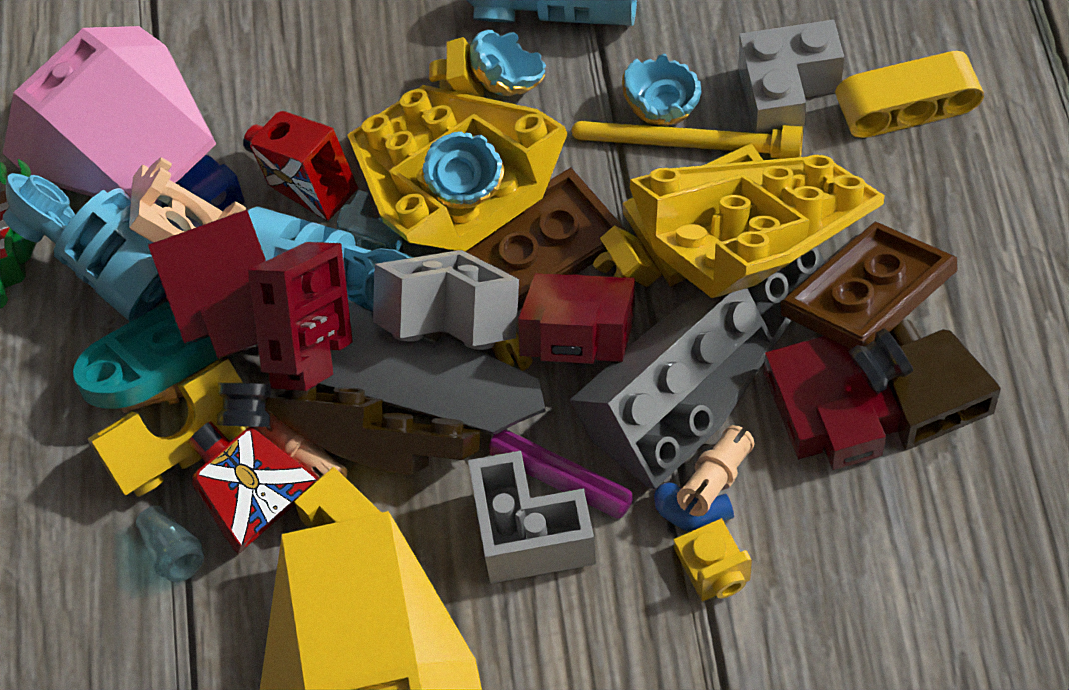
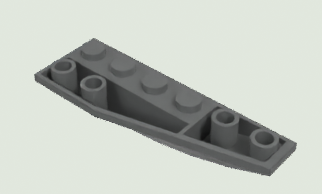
[569,247,825,489]

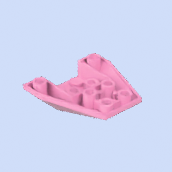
[3,26,216,203]

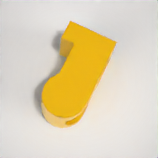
[294,466,381,528]

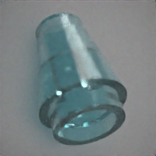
[136,506,204,582]

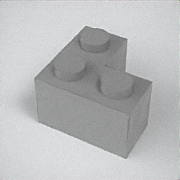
[738,19,844,136]
[373,250,519,350]
[468,451,596,584]

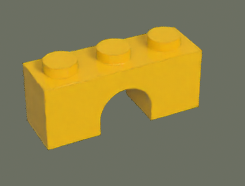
[88,358,248,497]

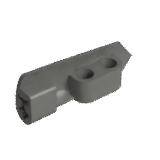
[316,300,545,435]

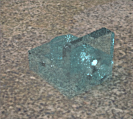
[336,190,405,253]

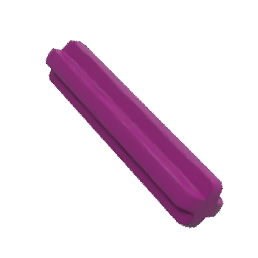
[488,429,633,519]

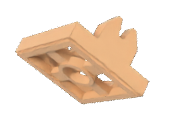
[129,157,246,243]

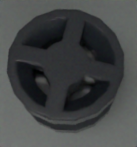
[848,328,913,395]
[217,382,271,427]

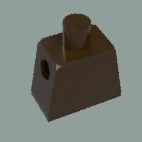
[888,320,1001,451]

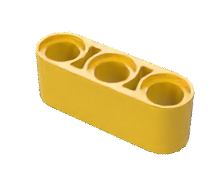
[835,51,984,138]

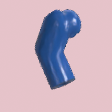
[654,482,734,532]

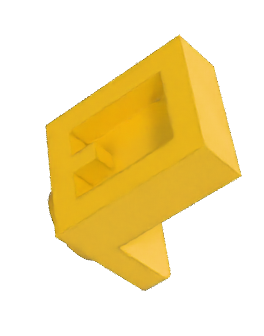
[673,518,752,602]

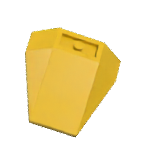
[347,85,567,252]
[630,155,885,298]
[260,511,482,690]

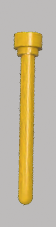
[571,121,803,159]

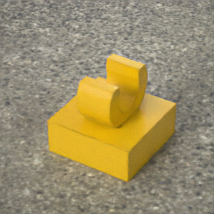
[429,37,484,98]
[593,225,662,287]

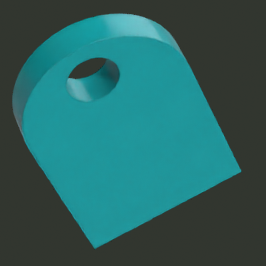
[73,301,218,409]

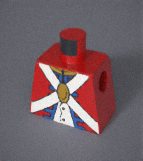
[243,111,358,221]
[188,421,317,555]

